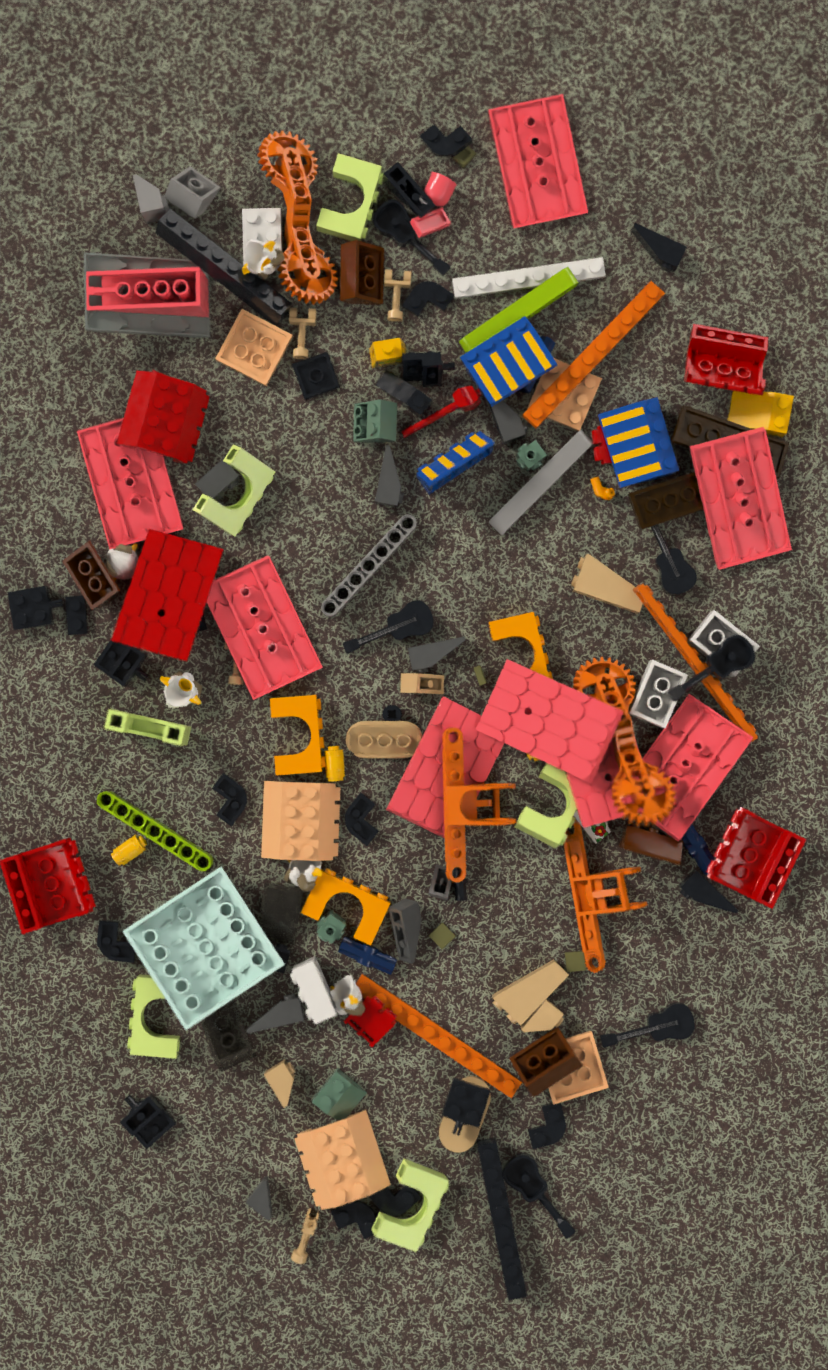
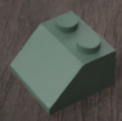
[312,1068,367,1121]

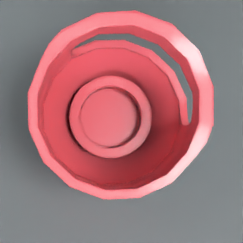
[424,172,457,207]

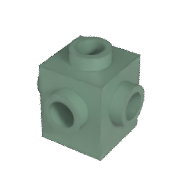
[516,440,547,472]
[316,910,346,943]

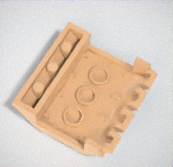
[261,781,340,861]
[294,1110,391,1210]

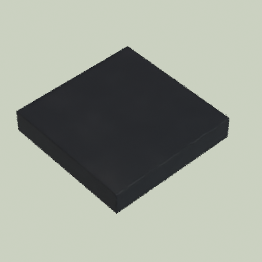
[292,352,341,401]

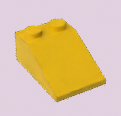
[727,391,794,437]

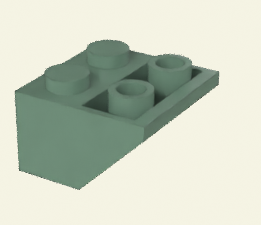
[353,399,397,443]

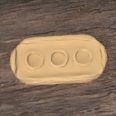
[346,721,423,758]
[439,1076,491,1152]

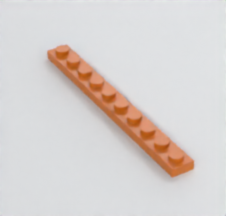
[522,281,665,429]
[632,584,758,742]
[356,973,522,1098]

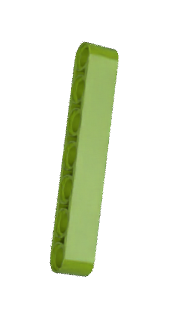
[459,267,579,353]
[97,791,213,871]

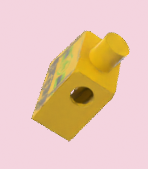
[369,338,406,368]

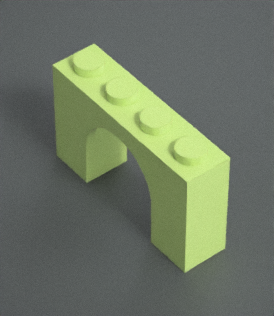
[316,153,384,241]
[193,445,275,536]
[105,709,191,746]
[514,763,577,848]
[127,974,180,1059]
[371,1158,449,1252]

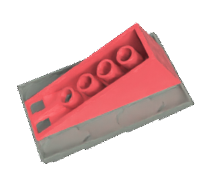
[84,252,210,337]

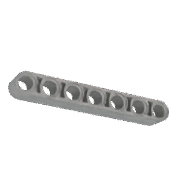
[488,430,593,536]
[321,514,417,617]

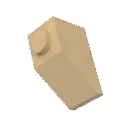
[400,673,444,694]
[521,999,564,1032]
[264,1059,296,1108]

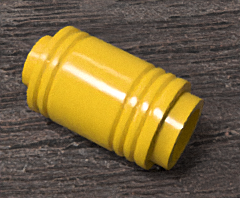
[324,746,345,781]
[111,834,147,866]

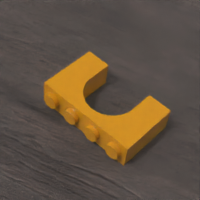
[488,612,553,679]
[270,695,326,775]
[301,868,391,946]

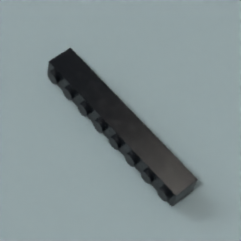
[155,209,292,326]
[477,1137,527,1301]

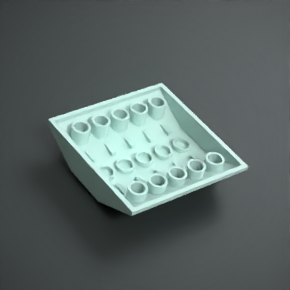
[123,866,285,1030]

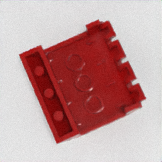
[684,324,768,396]
[116,370,210,464]
[706,807,806,909]
[0,838,96,934]

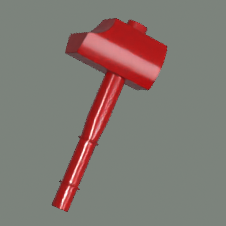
[401,386,482,438]

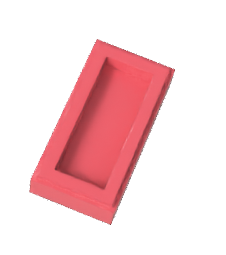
[410,207,451,238]

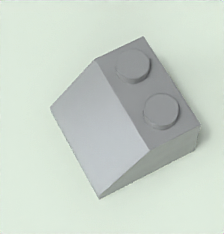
[165,166,221,219]
[133,174,170,224]

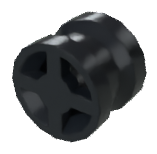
[382,705,402,721]

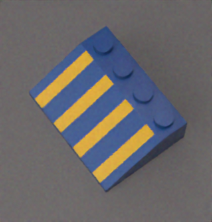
[460,316,558,407]
[598,397,679,488]
[416,431,494,495]

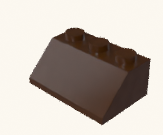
[340,240,384,305]
[62,541,120,610]
[619,822,683,865]
[509,1027,583,1097]

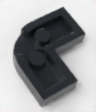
[420,124,473,158]
[402,281,455,317]
[212,773,247,827]
[345,792,379,846]
[97,920,136,963]
[528,1102,566,1149]
[369,1185,422,1216]
[331,1200,377,1239]

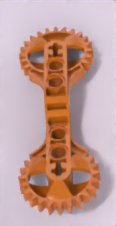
[257,130,338,305]
[573,657,676,827]

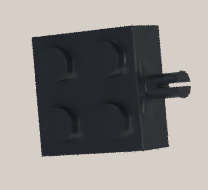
[402,351,455,387]
[7,586,64,631]
[94,640,150,687]
[442,1077,491,1136]
[120,1093,176,1150]

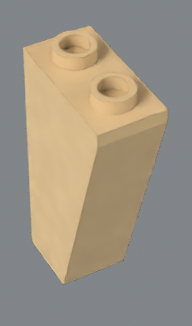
[571,554,643,614]
[492,959,569,1025]

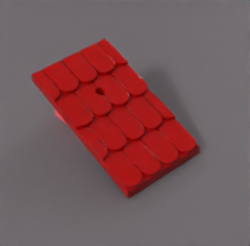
[111,529,224,661]

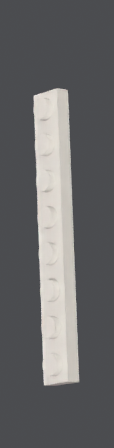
[452,257,606,299]

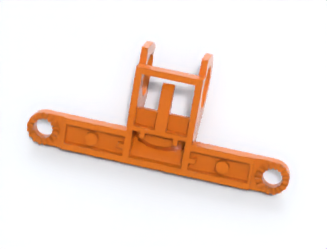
[442,727,517,883]
[564,820,647,973]

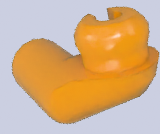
[590,477,615,500]

